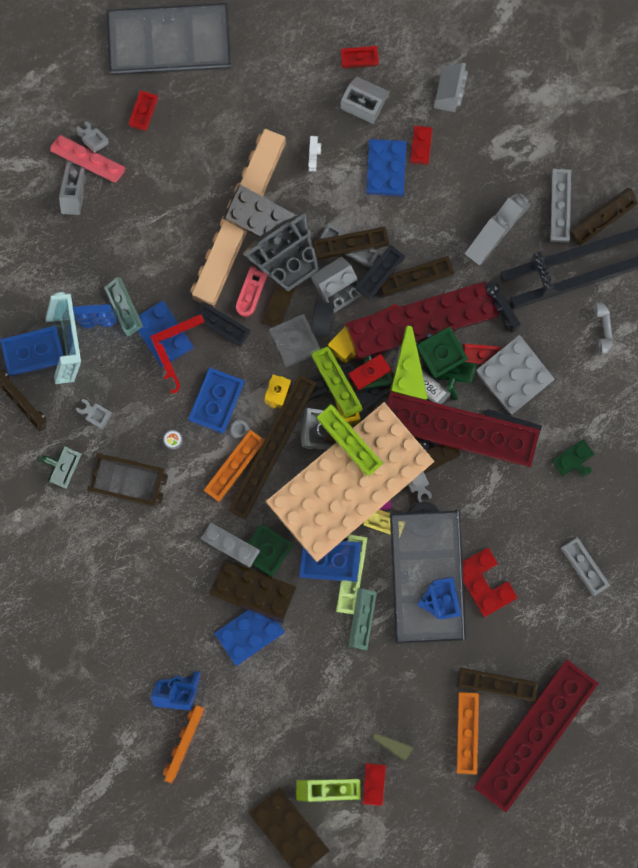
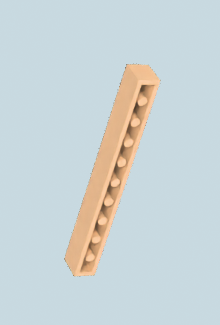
[191,129,286,308]

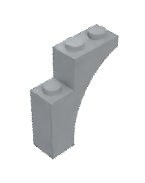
[465,194,531,265]

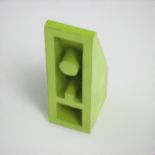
[296,779,361,802]

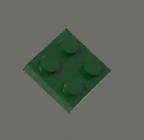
[416,326,468,378]
[248,523,294,577]

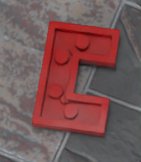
[463,547,518,617]

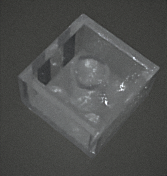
[269,314,320,368]

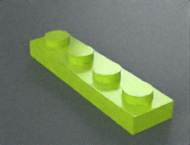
[311,346,363,418]
[316,404,383,477]

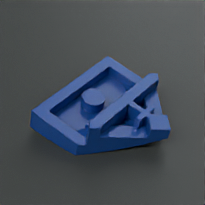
[418,576,462,619]

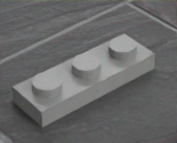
[201,523,260,568]

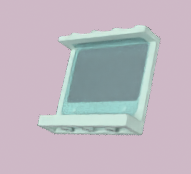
[45,292,81,384]

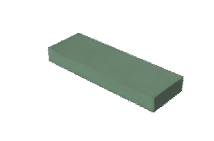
[104,277,143,336]
[348,588,377,650]

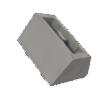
[434,63,468,112]
[341,77,390,124]
[310,257,362,313]

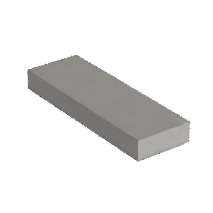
[561,537,611,597]

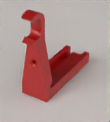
[150,314,204,394]

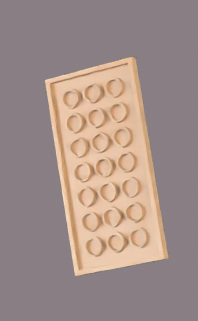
[266,402,435,562]

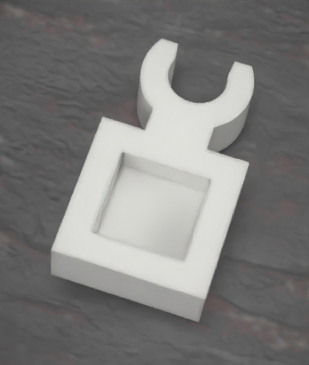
[309,136,321,172]

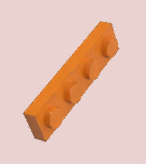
[204,430,265,503]
[456,693,479,774]
[163,705,205,783]

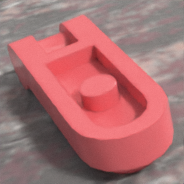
[236,265,268,317]

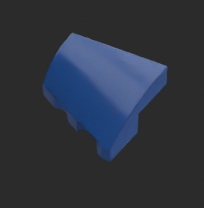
[151,671,200,711]

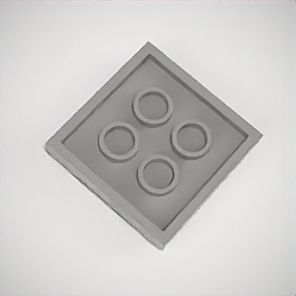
[476,335,555,415]

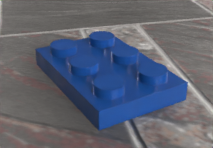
[366,139,406,196]
[138,301,194,368]
[73,304,118,329]
[0,326,64,377]
[188,367,245,434]
[299,541,361,582]
[214,610,285,666]

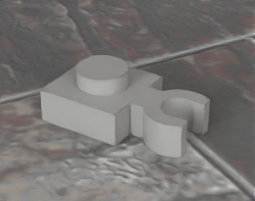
[77,122,108,153]
[76,399,113,430]
[408,471,432,502]

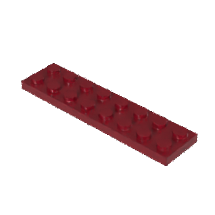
[345,281,499,360]
[387,391,540,468]
[473,659,599,813]

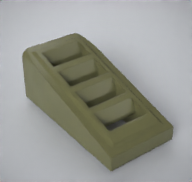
[372,734,414,761]

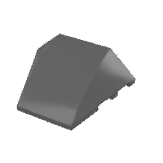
[243,212,319,291]

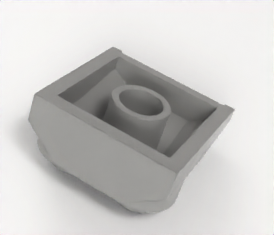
[301,408,333,450]

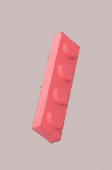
[50,135,125,183]

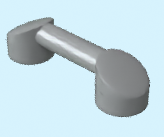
[594,302,613,354]

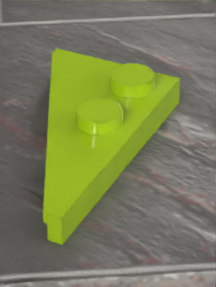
[390,326,427,400]

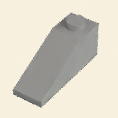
[59,160,86,215]

